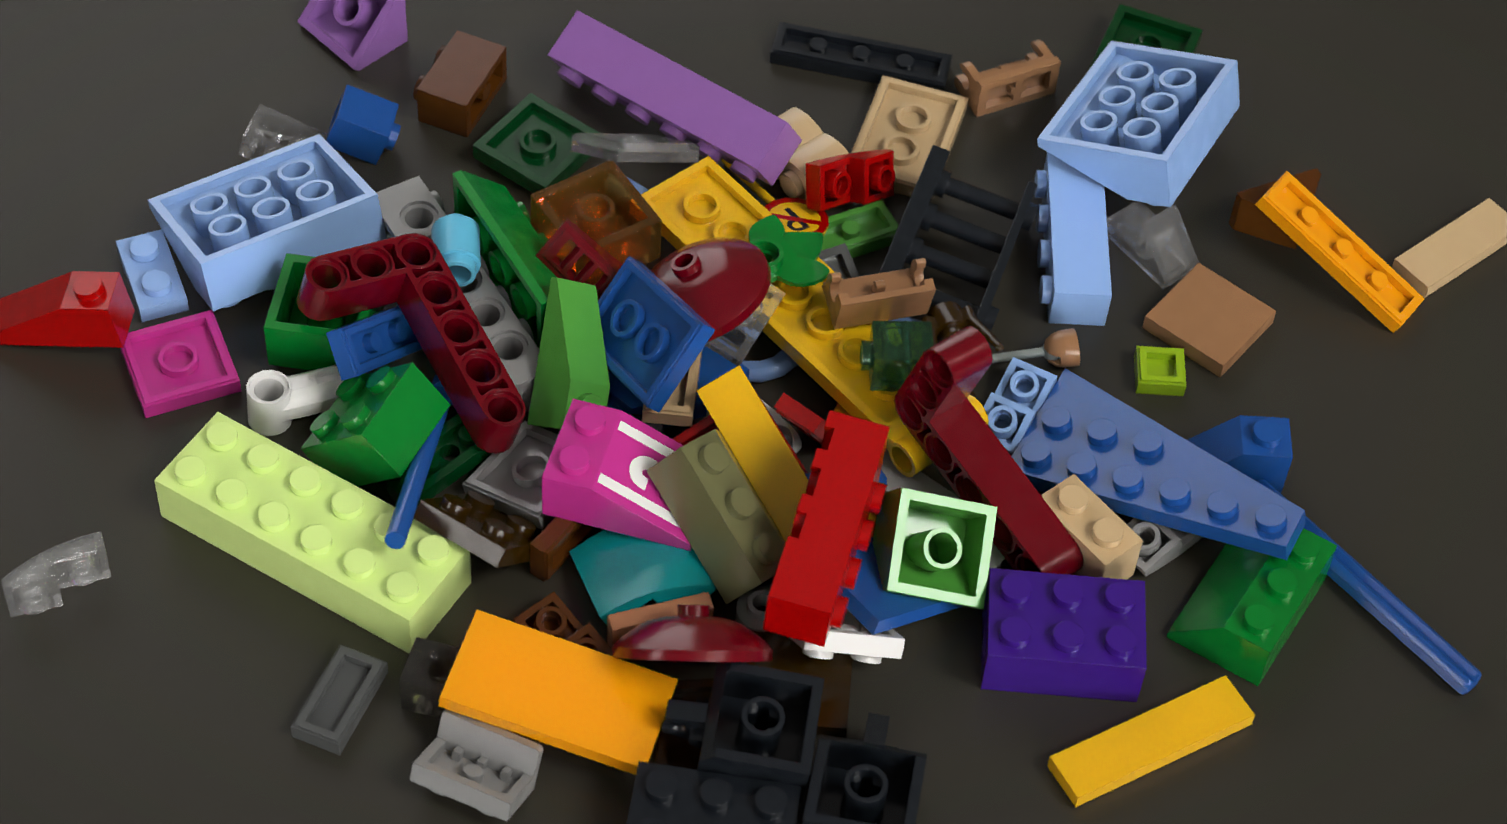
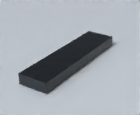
[770,22,952,91]

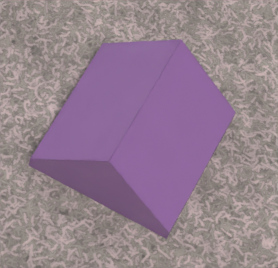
[297,0,408,71]

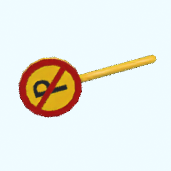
[722,159,829,236]

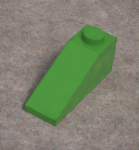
[527,277,610,430]

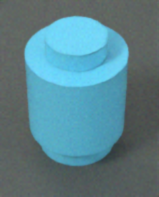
[431,213,481,287]

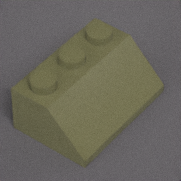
[647,429,786,604]

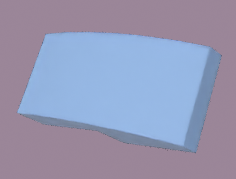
[984,357,1057,455]

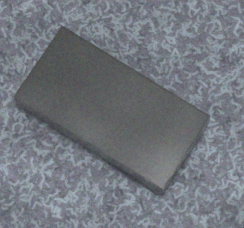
[290,645,388,755]

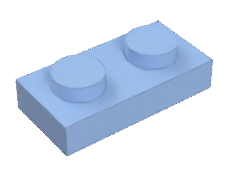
[116,229,189,322]

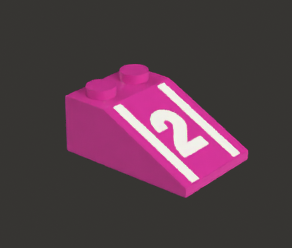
[542,399,692,551]

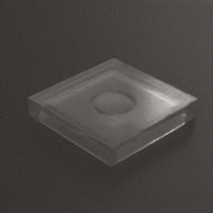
[571,133,699,163]

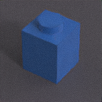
[325,84,401,165]

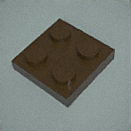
[413,491,539,568]

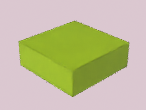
[1134,346,1186,396]

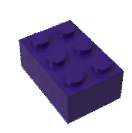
[981,568,1147,702]

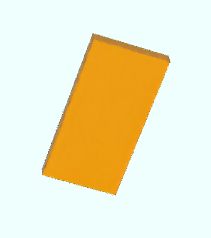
[438,609,678,775]

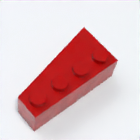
[763,410,890,647]

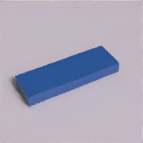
[326,305,422,381]

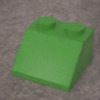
[873,487,997,609]

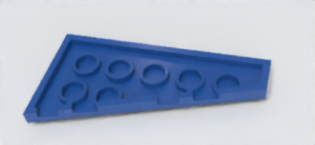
[1011,368,1306,560]

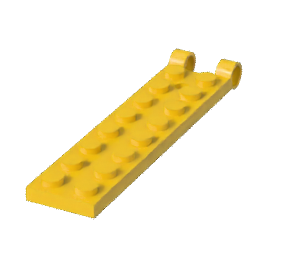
[635,156,988,477]

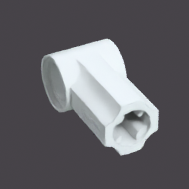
[246,365,344,436]

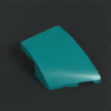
[569,530,716,624]

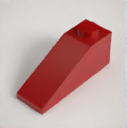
[0,271,135,348]

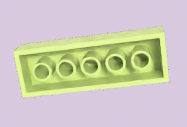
[154,412,471,655]

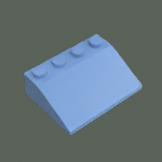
[1037,41,1240,207]
[148,134,387,311]

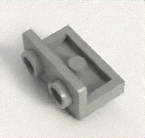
[409,709,543,822]

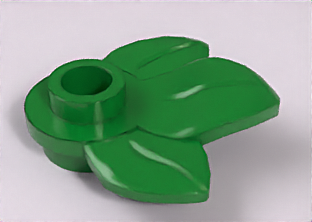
[749,215,830,287]

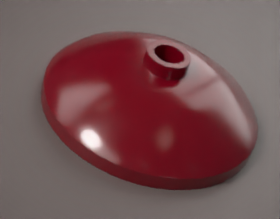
[650,237,771,342]
[612,604,773,662]

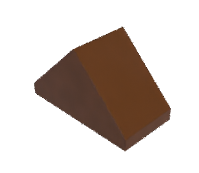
[1229,168,1321,249]

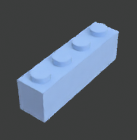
[1034,152,1112,326]

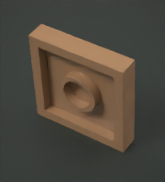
[1142,263,1276,377]

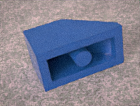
[1187,415,1293,493]

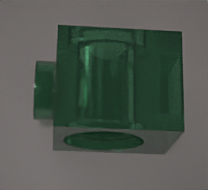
[860,321,933,391]

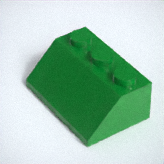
[1166,528,1338,686]

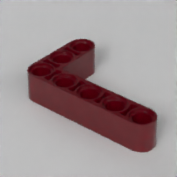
[297,233,526,454]
[894,326,1084,575]

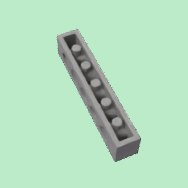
[376,176,539,412]

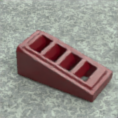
[536,218,623,300]

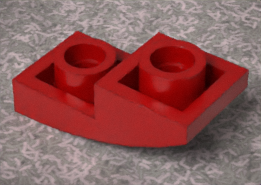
[806,149,895,212]

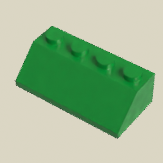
[452,170,558,348]

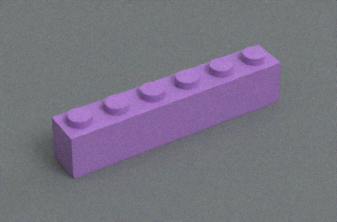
[548,10,802,186]

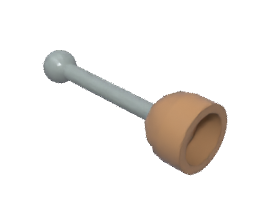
[991,328,1080,368]

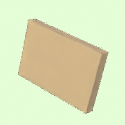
[851,76,968,202]

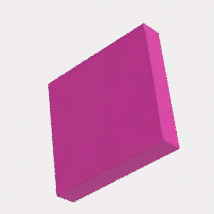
[120,310,242,418]

